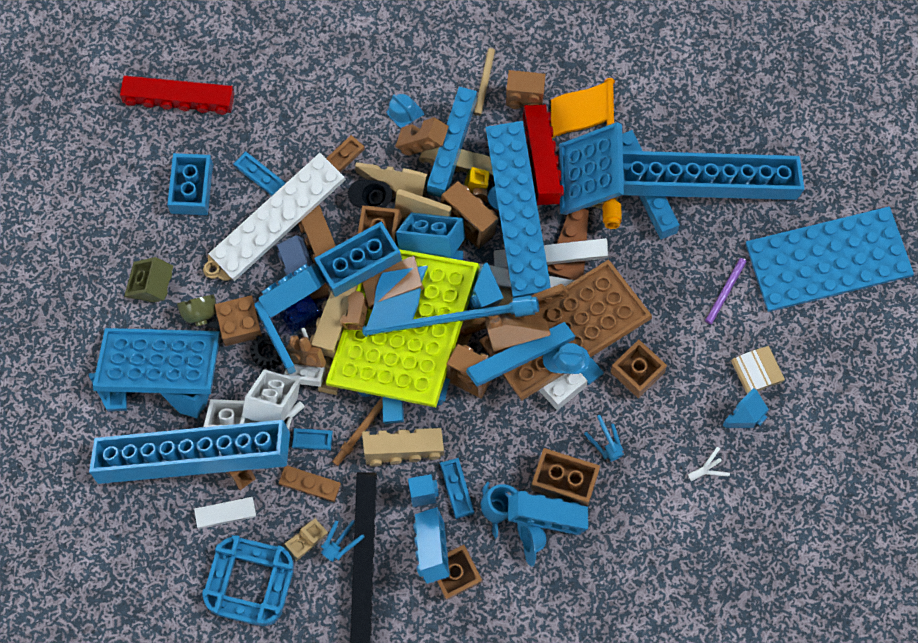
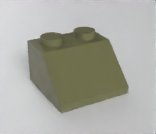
[124,257,173,303]

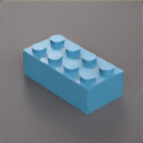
[314,221,402,297]

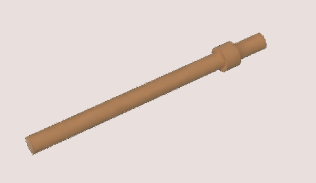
[332,397,383,466]

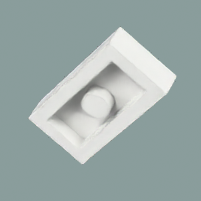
[284,364,326,387]

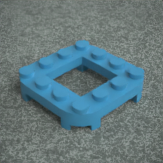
[203,535,294,626]

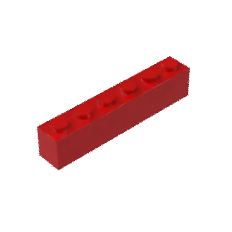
[120,76,234,115]
[523,104,564,205]

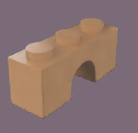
[395,117,449,155]

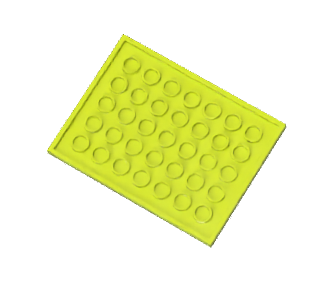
[326,249,480,408]

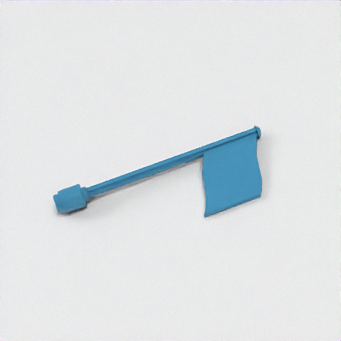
[362,266,539,337]

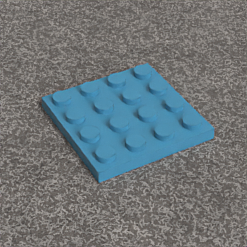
[559,122,624,215]

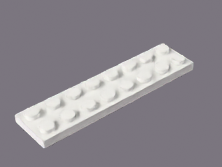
[208,153,346,281]

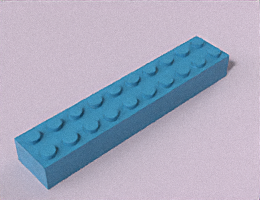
[486,121,551,298]
[623,151,805,200]
[89,420,290,484]

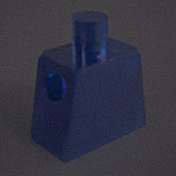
[283,295,322,333]

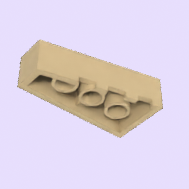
[362,428,444,467]

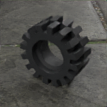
[250,333,285,370]

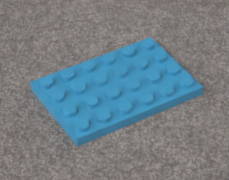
[93,328,220,394]

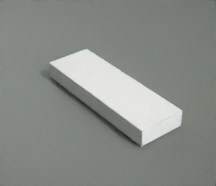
[194,497,256,529]

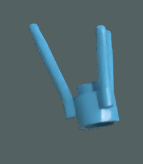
[584,415,624,462]
[321,520,364,562]

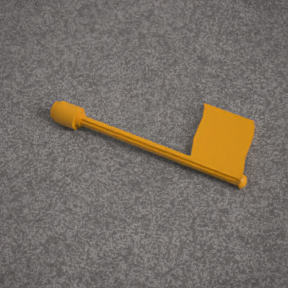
[551,78,622,229]

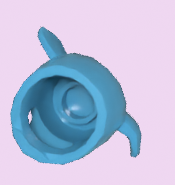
[480,482,518,539]

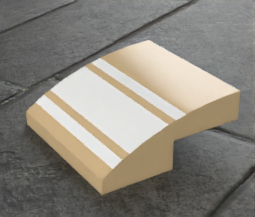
[731,346,785,394]

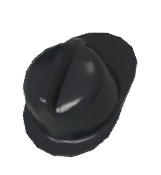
[348,179,392,208]

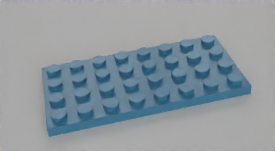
[745,206,914,312]

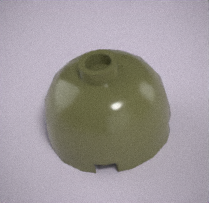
[177,294,216,326]

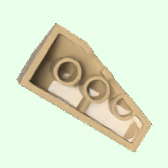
[355,162,428,198]

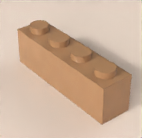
[298,205,336,265]

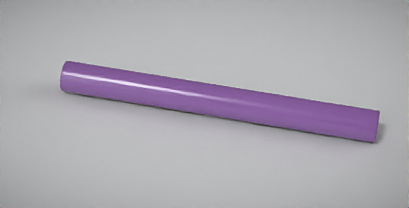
[705,258,746,325]

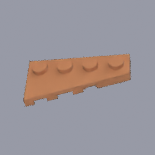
[548,209,589,280]

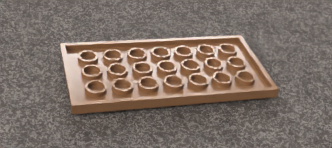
[479,259,652,401]

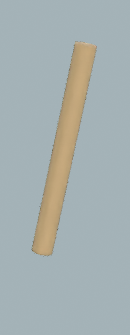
[474,48,495,116]

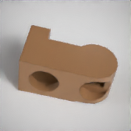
[341,291,368,330]

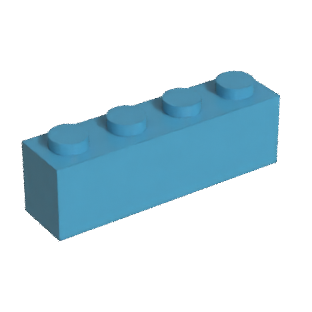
[508,491,588,535]
[413,507,450,584]

